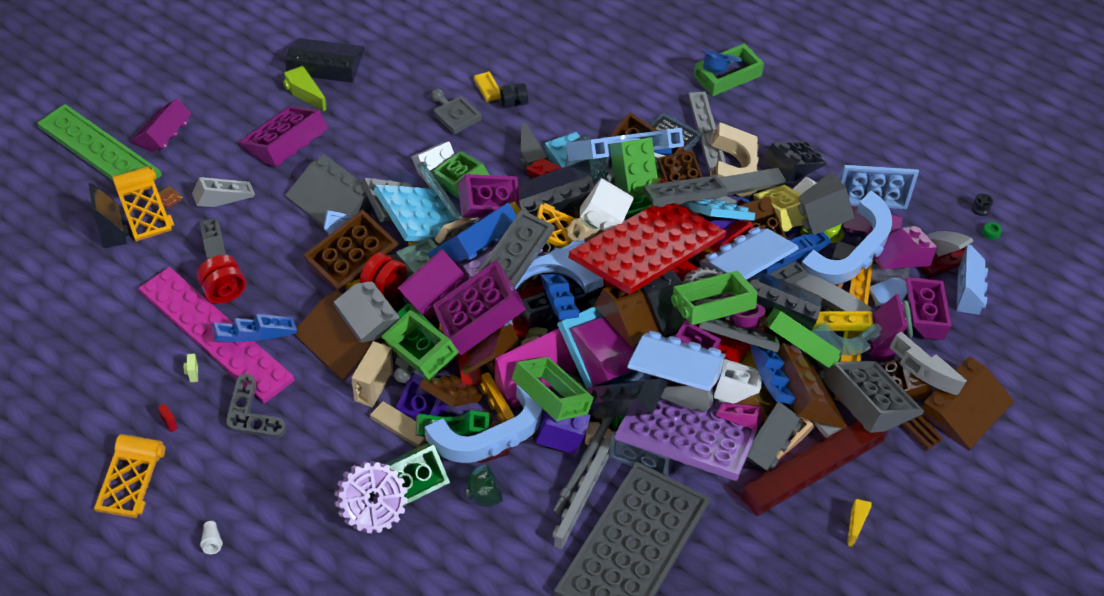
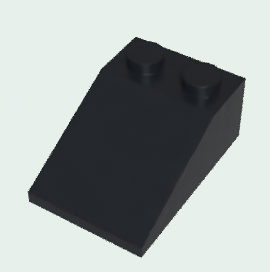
[88,183,129,248]
[640,269,698,338]

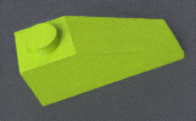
[283,66,327,111]

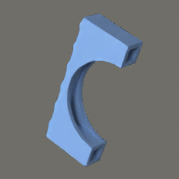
[566,128,684,161]
[504,239,603,326]

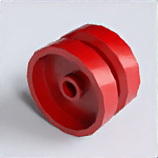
[359,252,407,301]
[196,255,247,304]

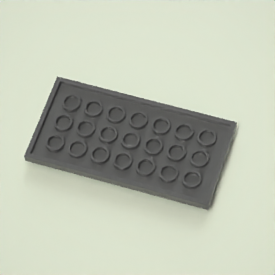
[554,461,711,596]

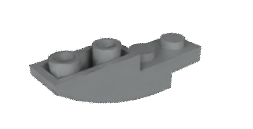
[889,332,967,395]

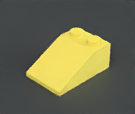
[753,185,804,231]

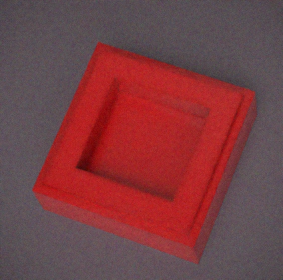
[158,404,178,432]

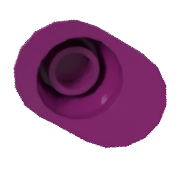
[719,295,766,329]

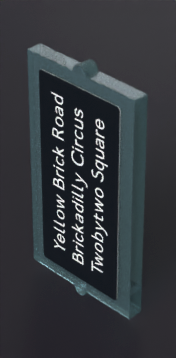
[651,113,703,151]

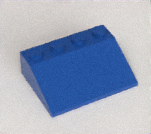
[427,203,517,262]

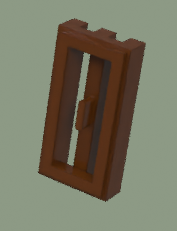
[900,415,943,451]

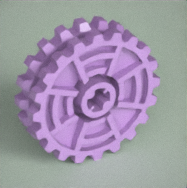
[335,461,408,533]

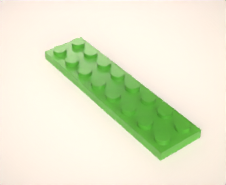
[37,104,162,193]

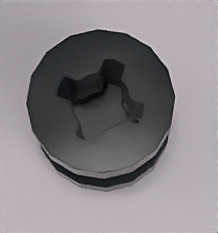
[972,193,993,216]

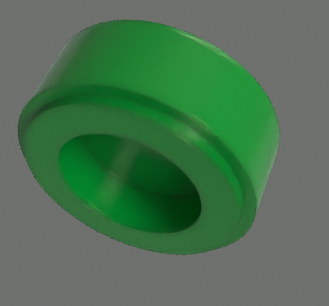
[982,222,1002,240]

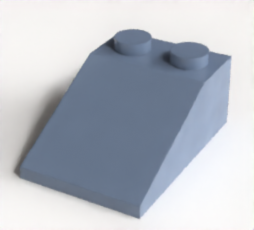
[609,432,676,477]

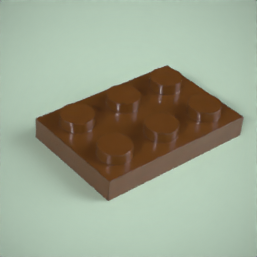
[419,375,483,407]

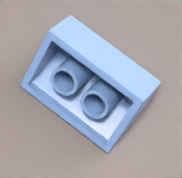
[956,244,988,315]

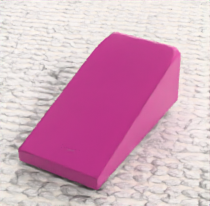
[716,403,763,430]

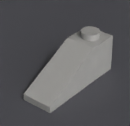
[192,177,255,207]

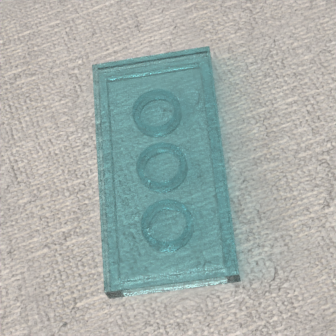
[418,161,462,221]

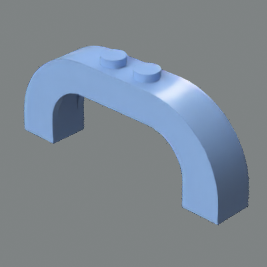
[801,191,892,284]
[425,385,543,463]

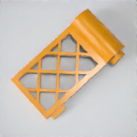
[112,166,174,241]
[536,203,604,248]
[94,434,165,518]

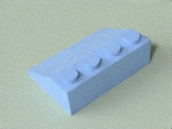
[837,165,919,209]
[699,227,799,280]
[628,331,726,391]

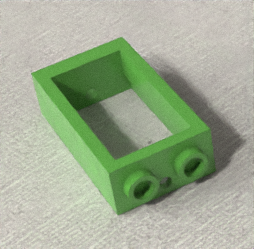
[693,43,764,96]
[671,270,758,325]
[763,307,841,368]
[381,310,458,380]
[512,357,594,421]

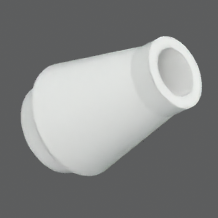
[200,521,223,554]

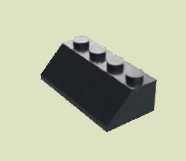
[586,378,669,419]

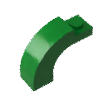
[416,410,489,437]

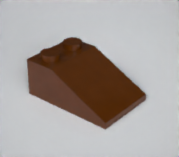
[463,324,522,375]

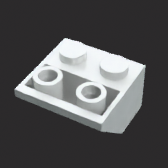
[411,142,455,188]

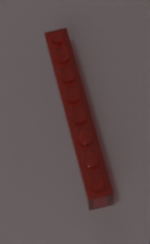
[742,420,889,517]

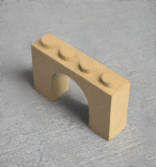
[710,123,759,199]

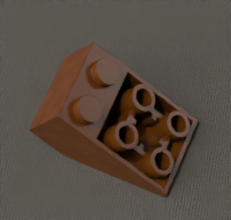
[658,150,702,183]
[736,196,787,239]
[595,285,660,347]
[879,357,933,402]

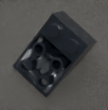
[762,141,827,181]

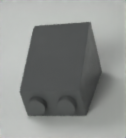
[798,172,854,235]

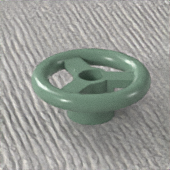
[903,300,913,338]

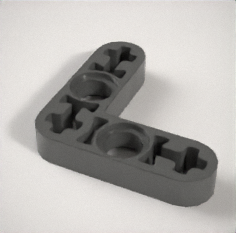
[227,374,287,438]

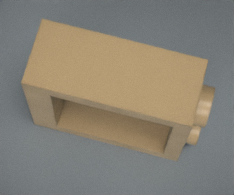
[352,341,394,408]

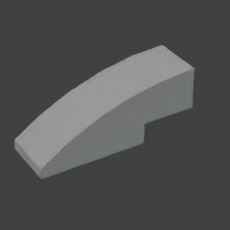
[926,231,973,257]

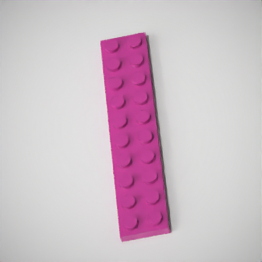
[139,267,295,404]

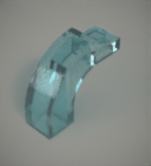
[811,322,882,356]

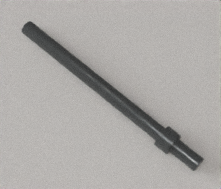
[552,417,613,515]

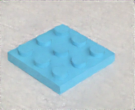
[678,199,755,220]

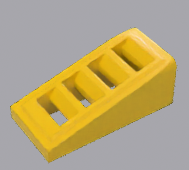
[847,499,872,547]

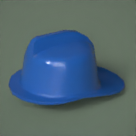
[702,49,742,73]

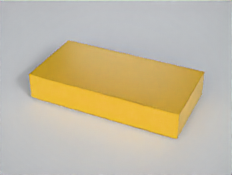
[474,71,501,102]

